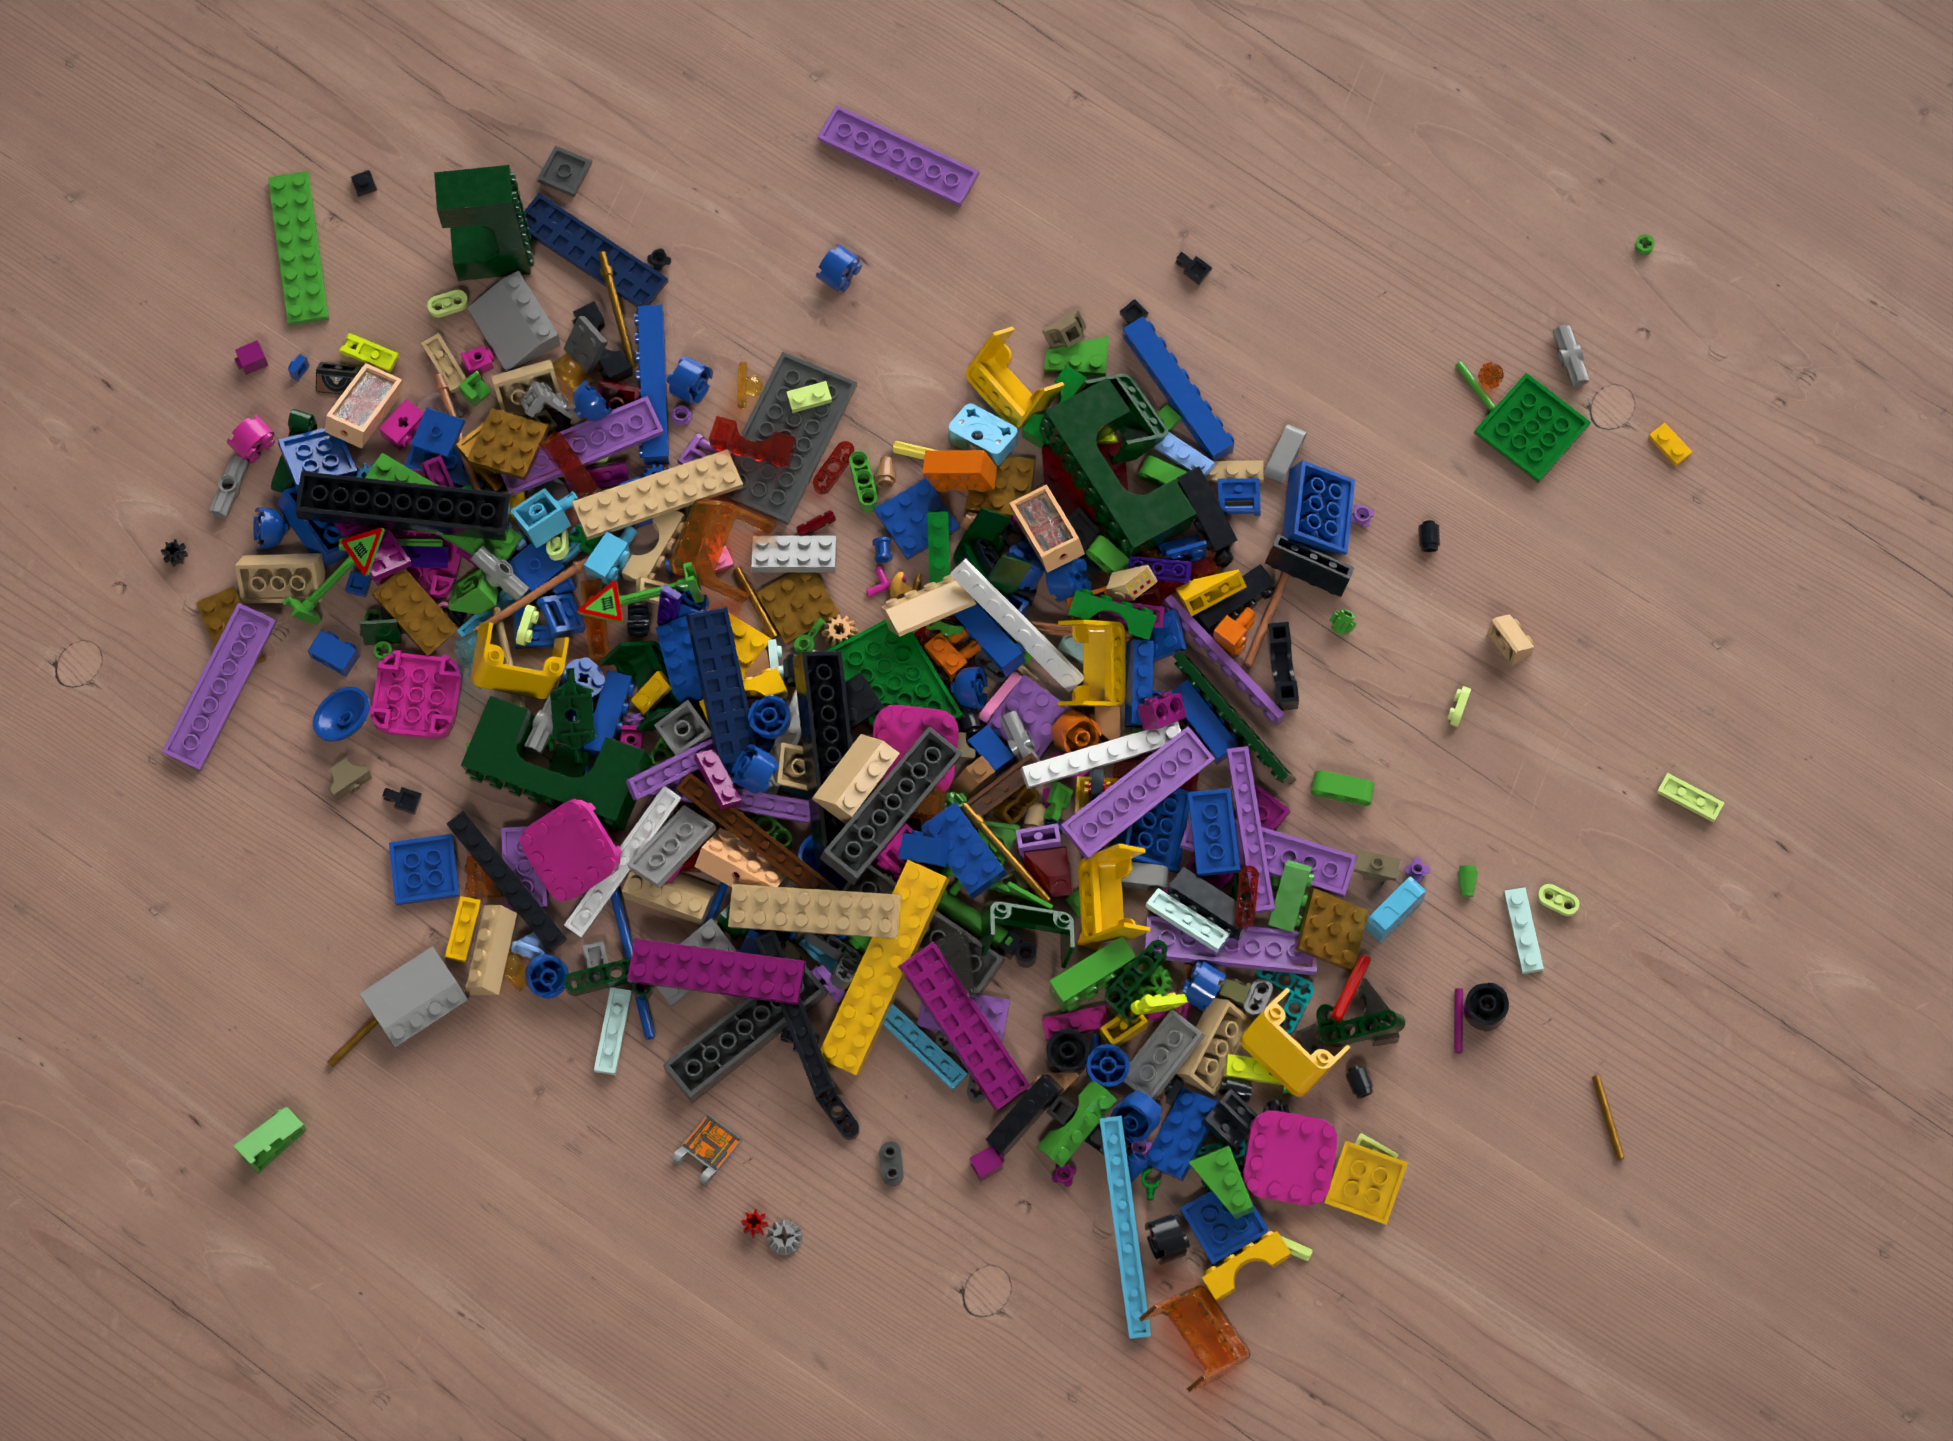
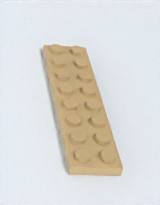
[572,449,743,540]
[728,884,902,939]

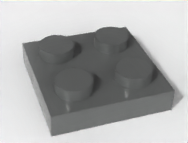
[537,146,592,197]
[563,316,608,374]

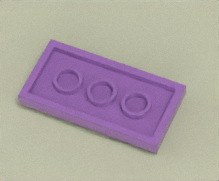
[501,826,548,911]
[917,993,1010,1043]

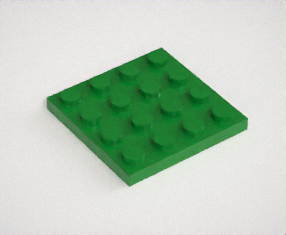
[1474,373,1591,483]

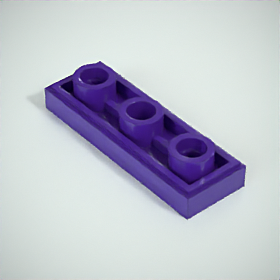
[401,546,448,568]
[1128,556,1192,584]
[657,584,682,626]

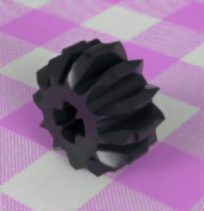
[628,602,649,637]

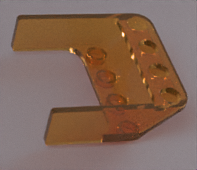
[669,498,777,603]
[1139,1285,1250,1393]

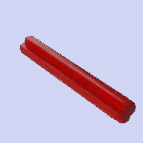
[1331,954,1371,1022]

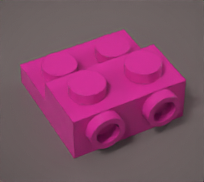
[876,824,926,883]

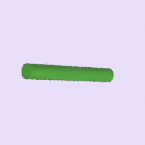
[1455,361,1496,412]

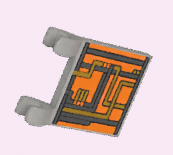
[672,1114,742,1185]

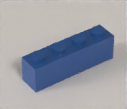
[953,602,1026,677]
[1125,639,1154,728]
[583,670,636,757]
[1171,680,1238,765]

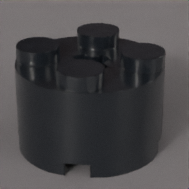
[1463,983,1509,1032]
[1046,1029,1090,1075]
[1145,1214,1190,1265]

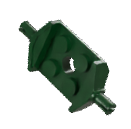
[550,668,598,763]

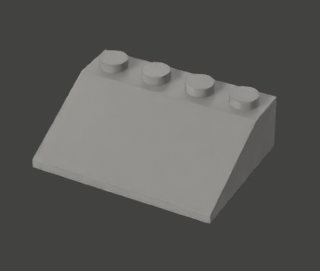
[467,270,560,372]
[359,946,468,1048]

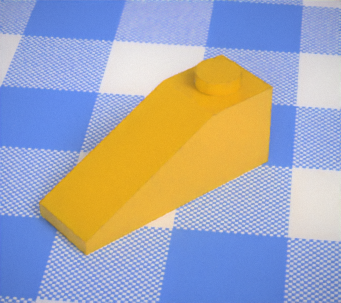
[1176,569,1247,617]

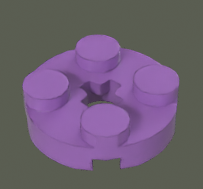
[811,963,846,1004]

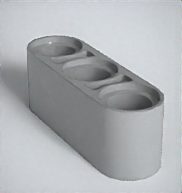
[1264,424,1307,484]
[1121,862,1169,891]

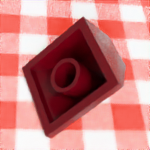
[598,380,640,410]
[1023,846,1072,897]

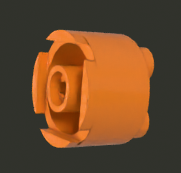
[1051,710,1101,753]

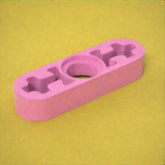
[978,671,1022,724]

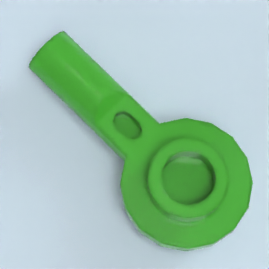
[794,617,826,654]

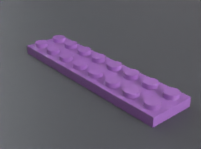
[817,105,979,207]
[501,396,664,497]
[162,603,277,771]
[1060,726,1215,860]
[1180,817,1357,897]
[1144,916,1317,975]

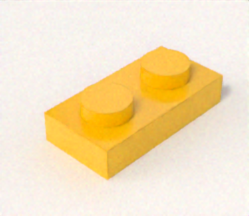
[1648,423,1692,467]
[631,671,672,715]

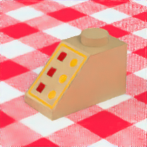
[1106,565,1157,602]

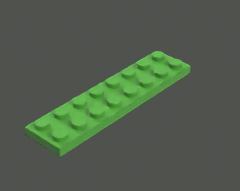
[268,171,329,326]
[365,453,523,562]

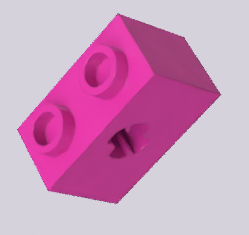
[379,399,424,451]

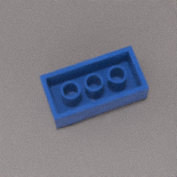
[655,612,703,704]
[921,802,1008,899]

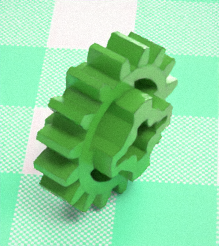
[1126,964,1173,1001]

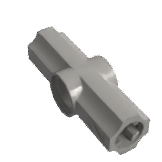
[1552,324,1589,388]
[209,455,249,519]
[470,545,529,601]
[524,691,554,755]
[999,711,1040,762]

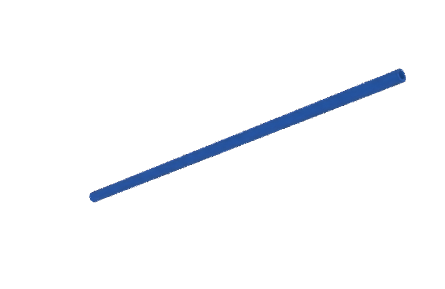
[558,684,656,1040]

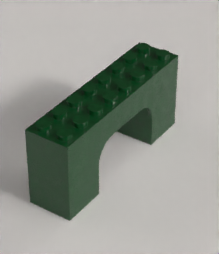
[434,165,534,281]
[1039,378,1197,558]
[461,696,653,832]

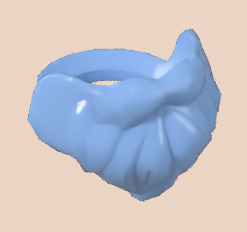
[511,933,547,959]

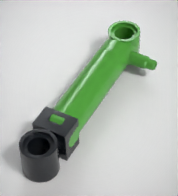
[936,880,1036,968]

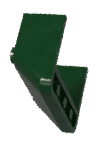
[1073,373,1168,465]
[954,507,1032,603]
[599,641,696,732]
[981,901,1075,968]

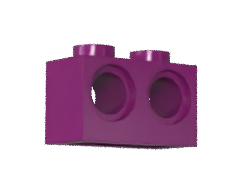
[1137,691,1187,731]

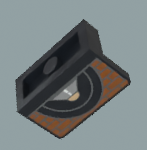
[316,362,361,395]

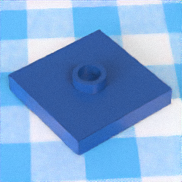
[411,408,465,459]
[508,542,565,592]

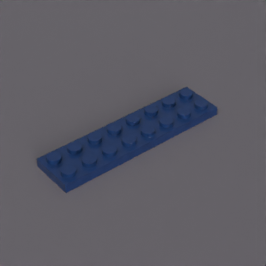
[525,193,668,308]
[686,607,757,779]

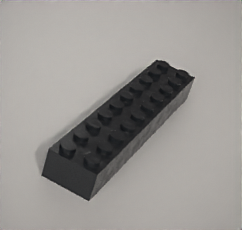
[295,471,512,541]
[793,651,859,866]

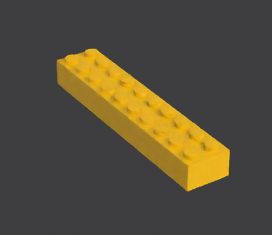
[821,860,950,1077]

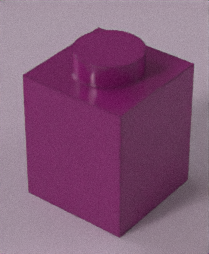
[234,340,268,375]
[969,1146,1005,1182]

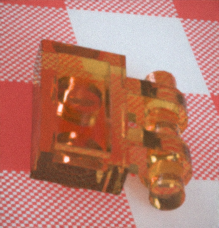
[465,853,504,899]

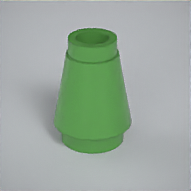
[1457,865,1478,897]

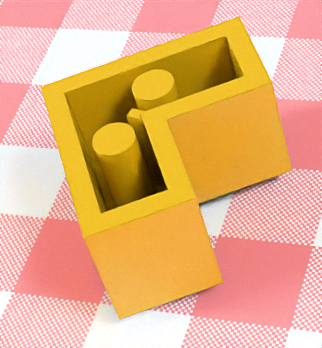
[1100,995,1148,1047]

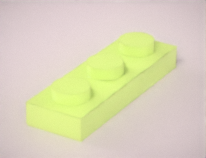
[1657,773,1724,823]

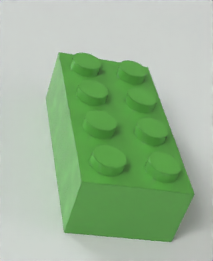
[1049,936,1137,1013]

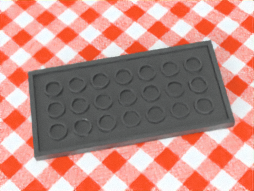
[719,352,857,525]

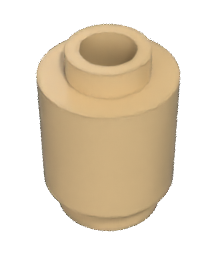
[1023,803,1046,829]

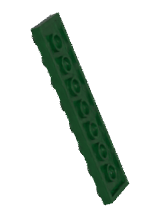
[1173,651,1297,785]

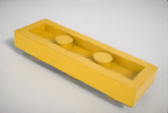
[445,896,482,963]

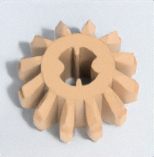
[822,614,858,648]

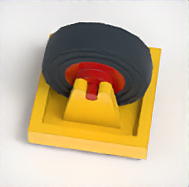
[1075,769,1119,814]

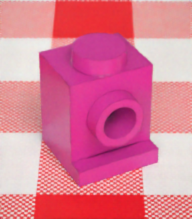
[461,345,495,375]
[620,725,644,750]

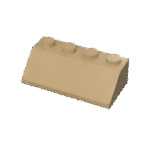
[235,553,325,604]
[881,575,976,637]
[812,734,900,824]
[622,871,719,926]
[464,905,517,996]
[1176,998,1254,1097]

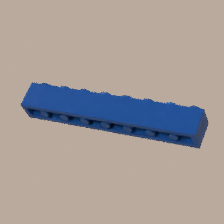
[634,305,670,465]
[1122,316,1235,461]

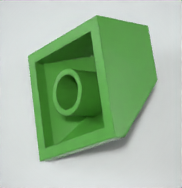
[448,568,499,615]

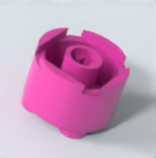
[227,415,275,464]

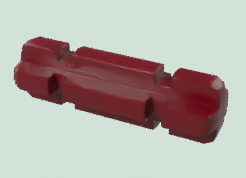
[796,510,836,536]

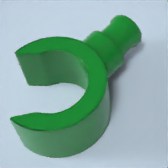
[1141,1169,1161,1201]

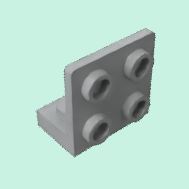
[520,381,573,419]

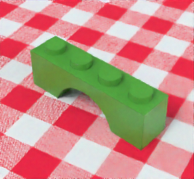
[1037,1080,1117,1167]

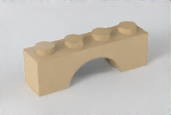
[622,510,686,586]

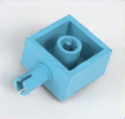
[511,488,578,548]
[584,526,638,589]

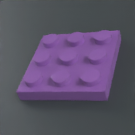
[986,675,1073,760]

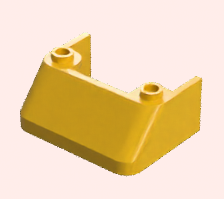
[966,327,1065,429]
[1058,620,1125,706]
[470,622,569,699]
[1078,844,1151,942]
[1240,988,1351,1097]

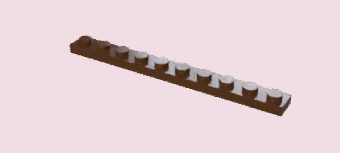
[877,752,1039,882]
[676,772,841,891]

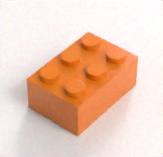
[922,450,997,492]

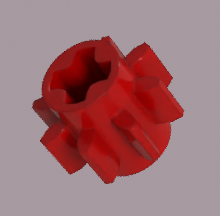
[741,1209,769,1238]

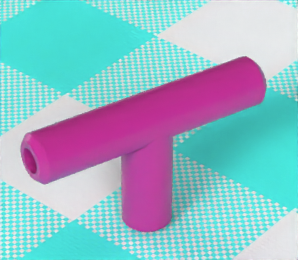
[866,566,907,597]

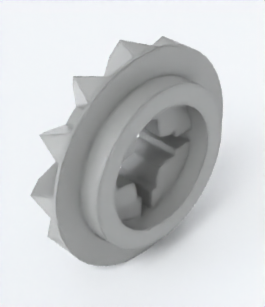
[767,1220,802,1255]

